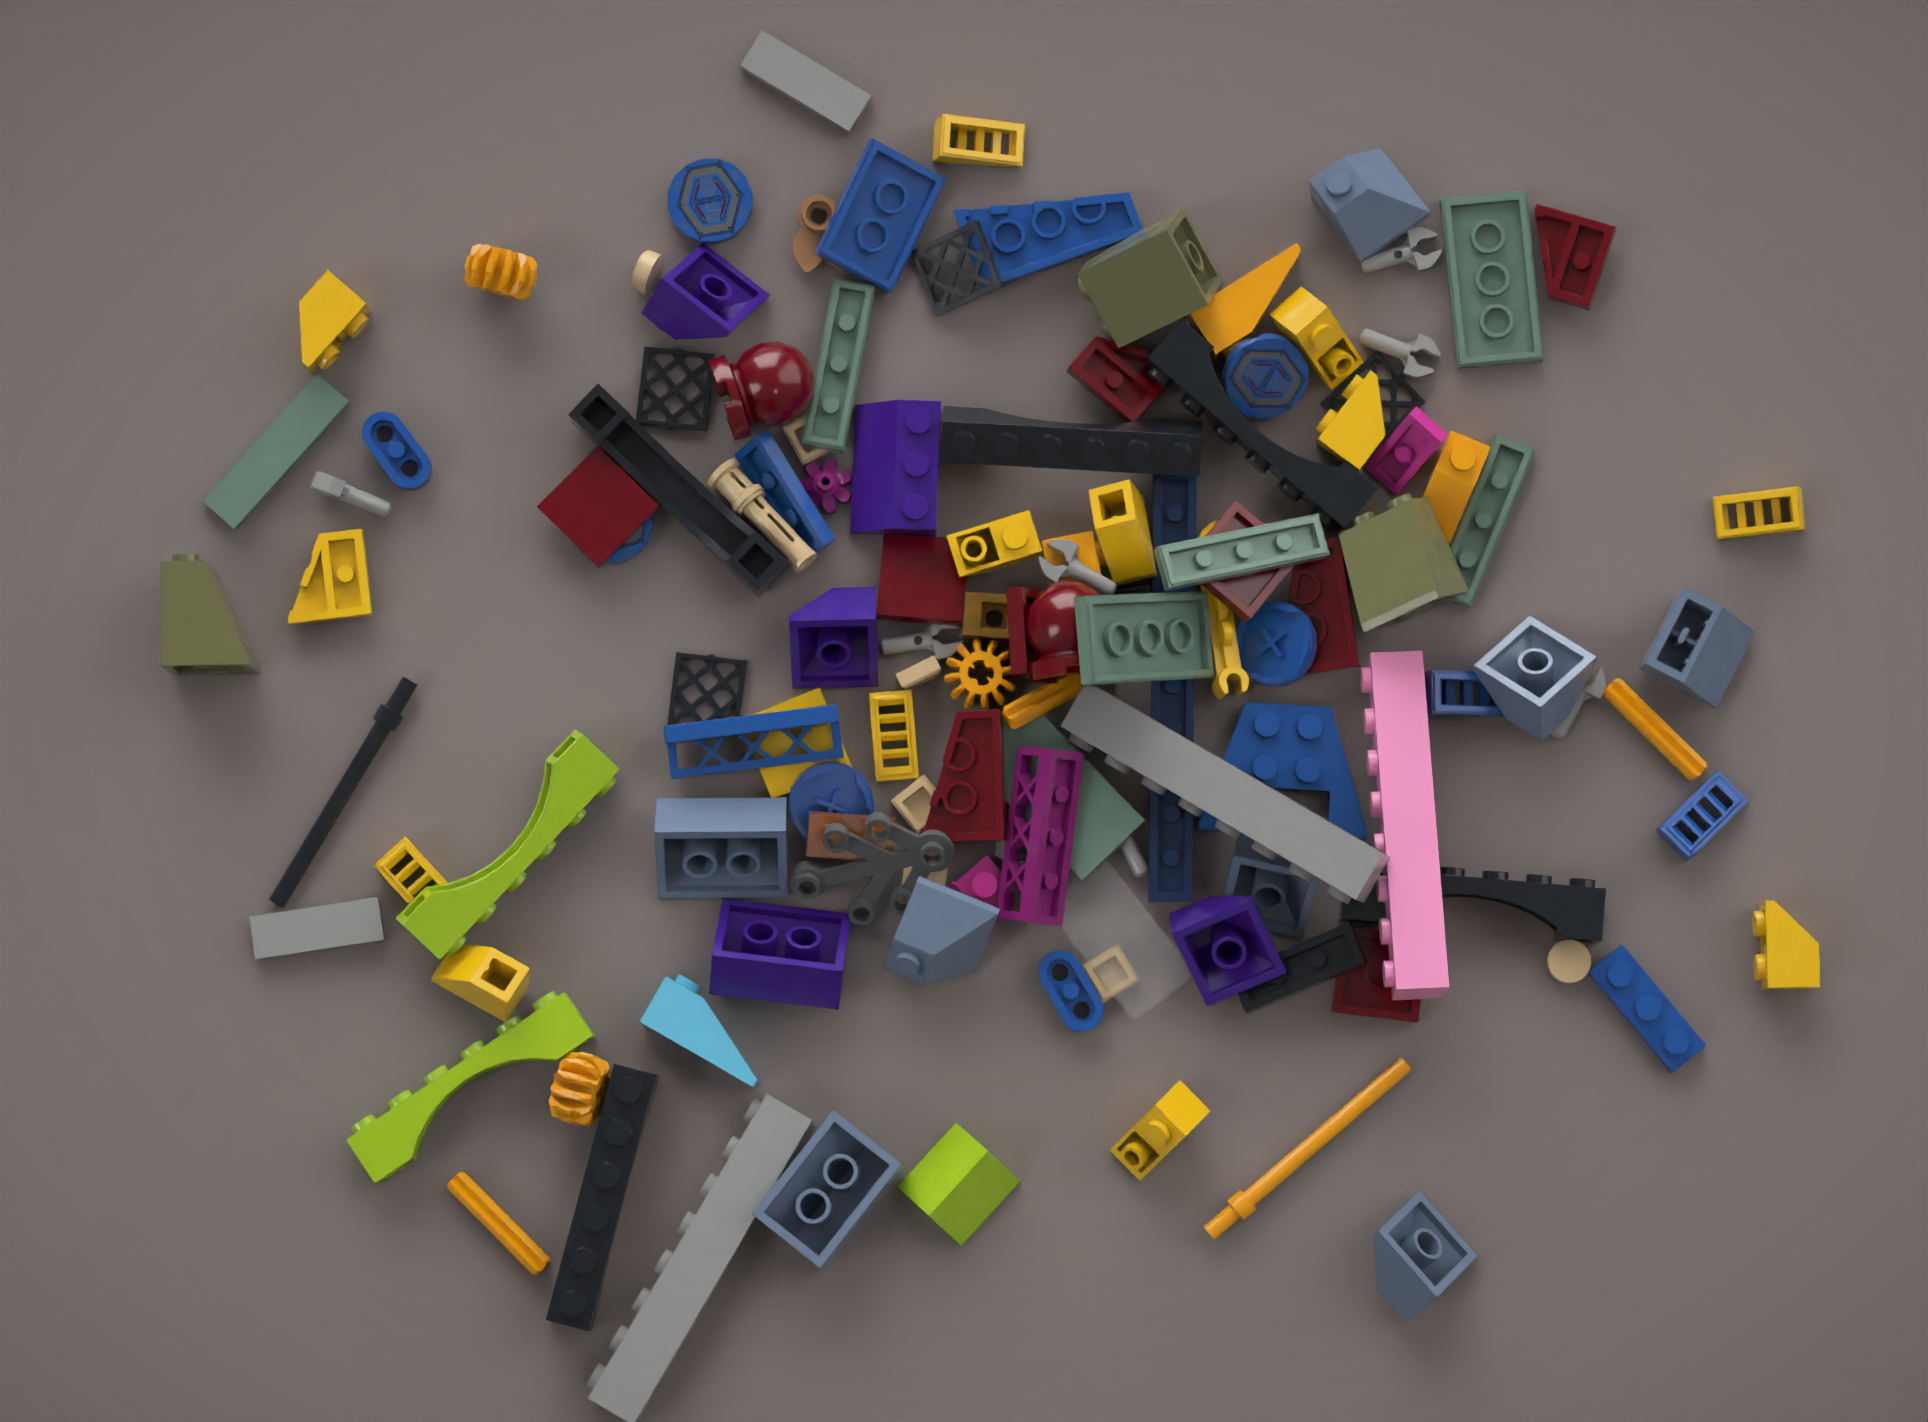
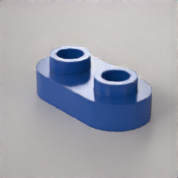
[362,411,432,491]
[1038,950,1104,1032]

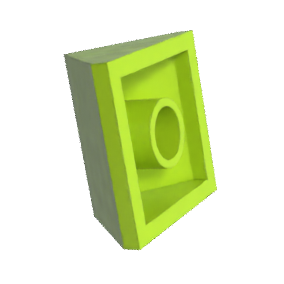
[897,1123,1020,1246]

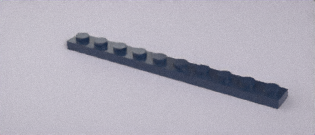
[1148,474,1197,902]

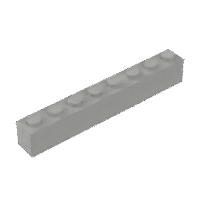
[1061,685,1390,904]
[586,1094,813,1422]

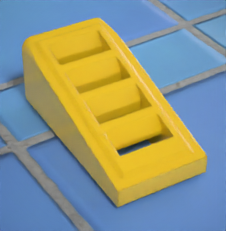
[932,114,1025,168]
[1712,486,1806,540]
[869,690,919,782]
[373,837,448,904]

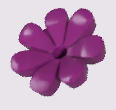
[799,459,852,515]

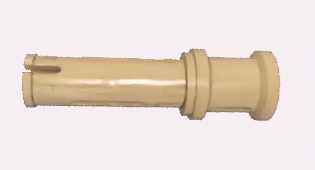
[707,458,817,573]

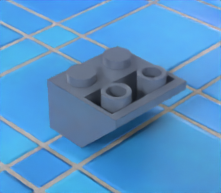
[1639,587,1755,709]

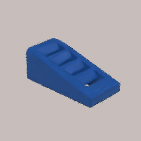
[1424,670,1504,716]
[1656,770,1748,861]

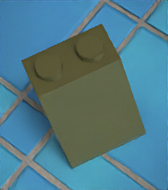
[1077,207,1223,348]
[1339,493,1469,632]
[161,554,260,675]

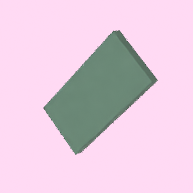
[1440,191,1544,369]
[1074,591,1214,685]
[1003,715,1146,881]

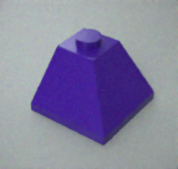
[641,243,770,340]
[789,587,879,689]
[1170,896,1287,1006]

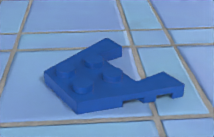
[1197,702,1367,840]

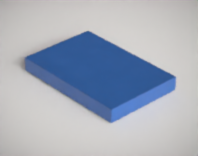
[814,139,947,293]

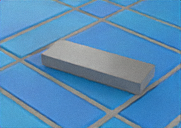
[740,30,872,134]
[249,897,386,960]

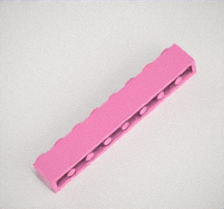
[1360,650,1449,1000]

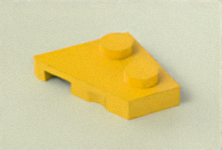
[288,529,373,626]

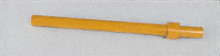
[1203,1057,1412,1240]

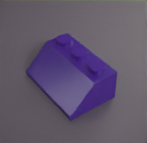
[850,400,941,537]
[709,898,851,1010]

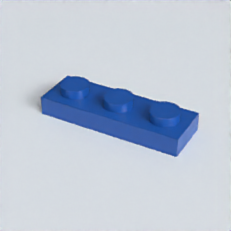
[734,430,836,554]
[1588,944,1706,1073]

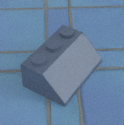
[654,797,788,898]
[752,1110,906,1271]

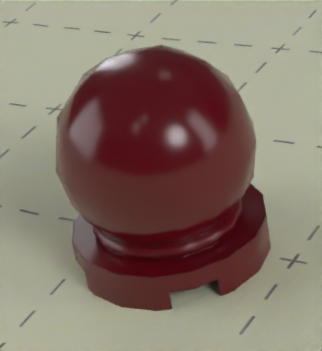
[708,341,815,441]
[1025,581,1099,684]

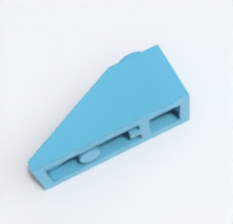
[639,974,759,1088]

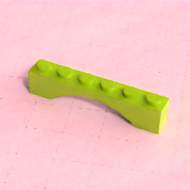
[395,729,620,960]
[346,991,596,1184]

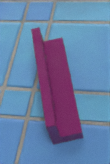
[997,746,1084,926]

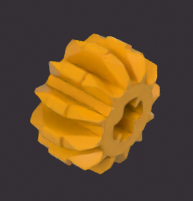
[464,244,538,300]
[944,638,1016,710]
[549,1051,611,1127]

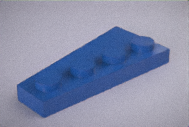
[953,192,1143,289]

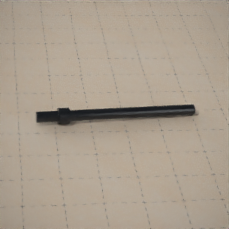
[269,677,418,908]

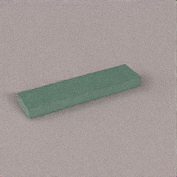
[802,278,876,454]
[202,373,351,531]
[1449,433,1536,609]
[1154,514,1330,591]

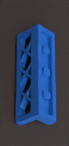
[663,704,844,779]

